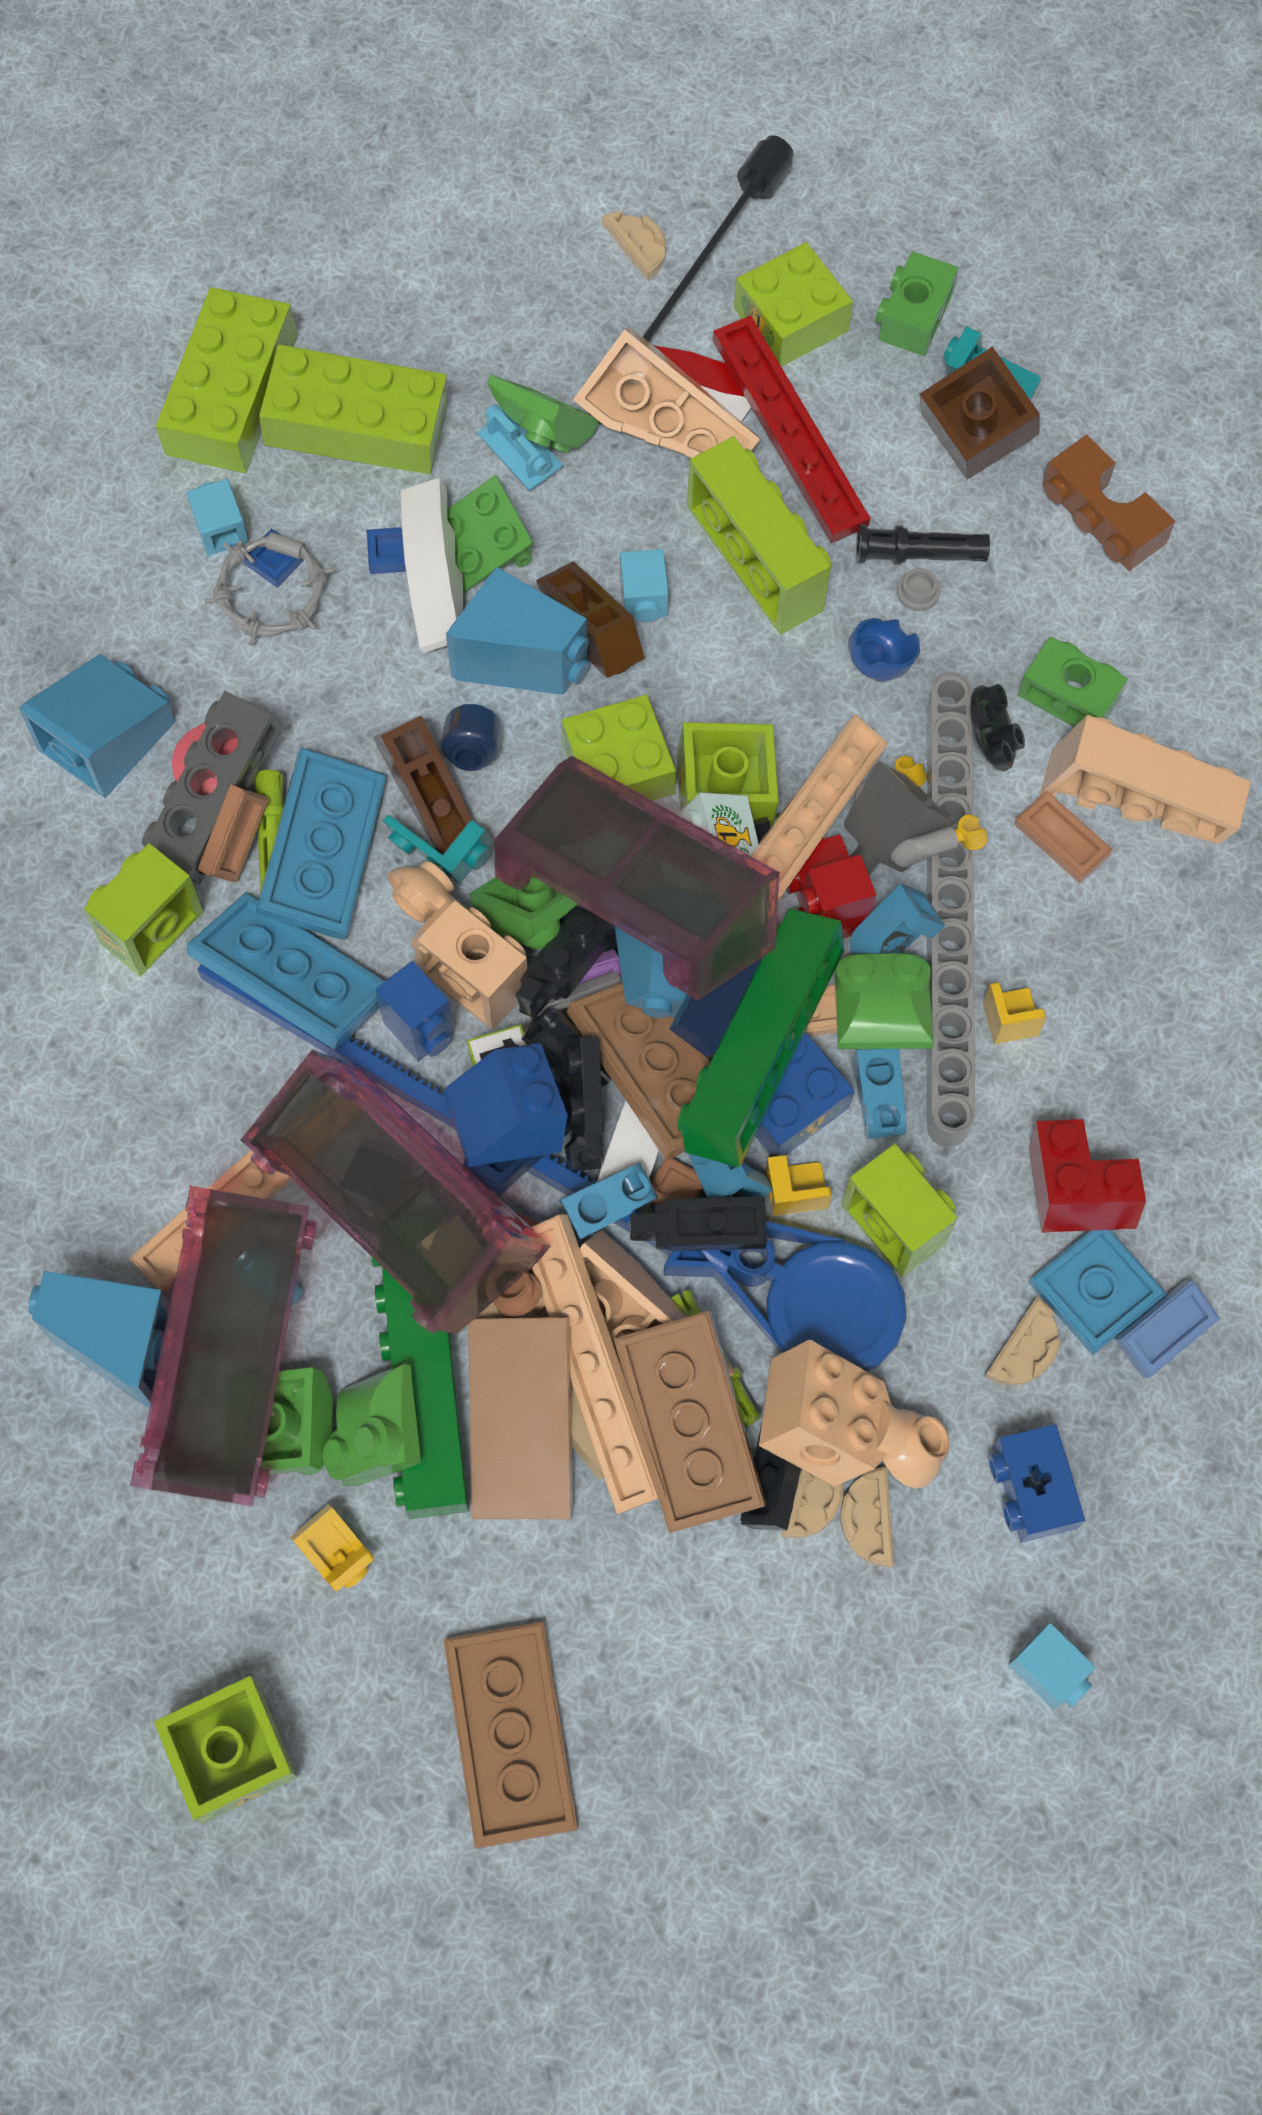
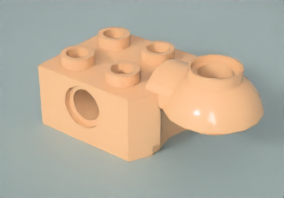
[387,861,527,1031]
[759,1340,950,1489]

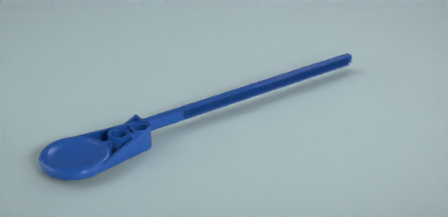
[197,964,907,1372]

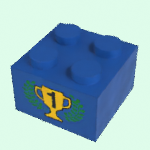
[755,1032,854,1157]

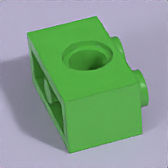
[875,251,959,356]
[1017,636,1128,727]

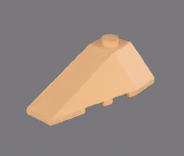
[573,327,761,458]
[532,1230,735,1377]

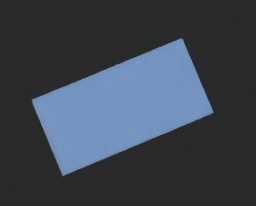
[1115,1280,1220,1378]

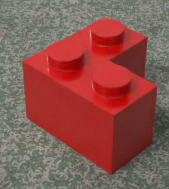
[786,834,877,939]
[1029,1119,1146,1233]

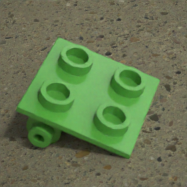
[447,474,534,593]

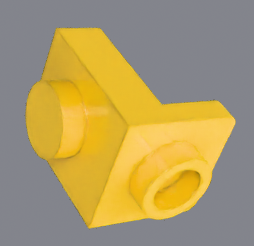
[290,1504,375,1591]

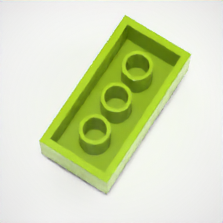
[155,287,298,474]
[259,344,447,474]
[687,436,832,635]

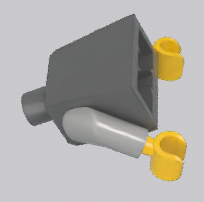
[844,755,988,876]

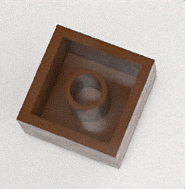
[919,346,1040,480]

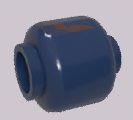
[441,704,502,771]

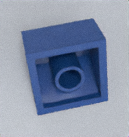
[444,1043,568,1167]

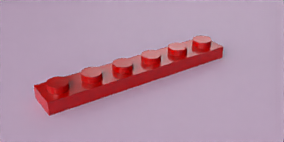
[712,315,871,543]

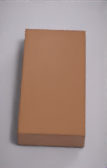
[197,784,269,883]
[1014,791,1113,884]

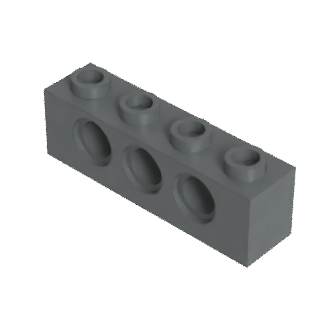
[142,691,283,885]

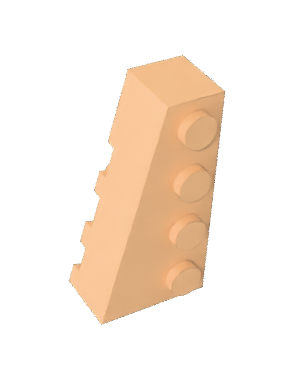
[1040,715,1251,844]

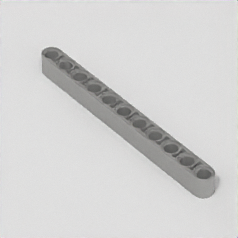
[927,671,975,1148]

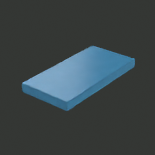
[255,747,387,941]
[187,892,385,1051]

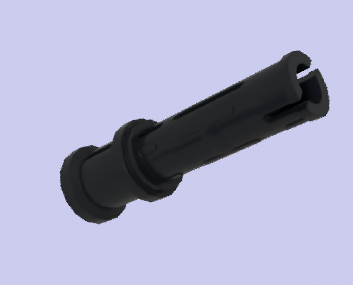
[856,524,990,565]

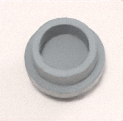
[897,568,941,611]

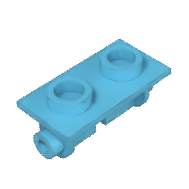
[477,404,563,492]

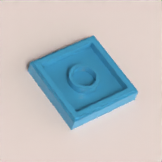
[1028,1230,1167,1356]

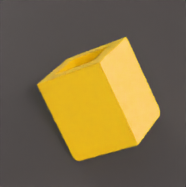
[982,982,1047,1044]
[764,1155,832,1216]

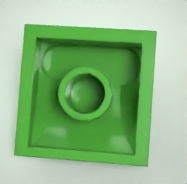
[487,374,598,453]
[469,852,599,949]
[834,953,933,1049]
[322,1364,421,1486]
[224,1367,333,1477]

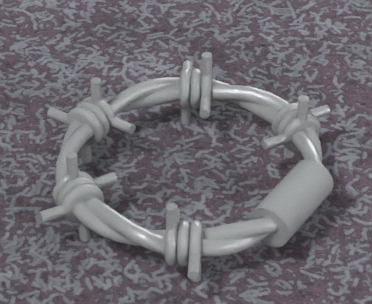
[205,532,334,646]

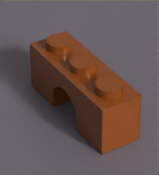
[1042,434,1175,572]

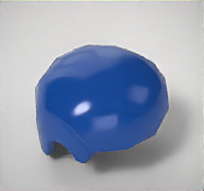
[848,618,920,682]

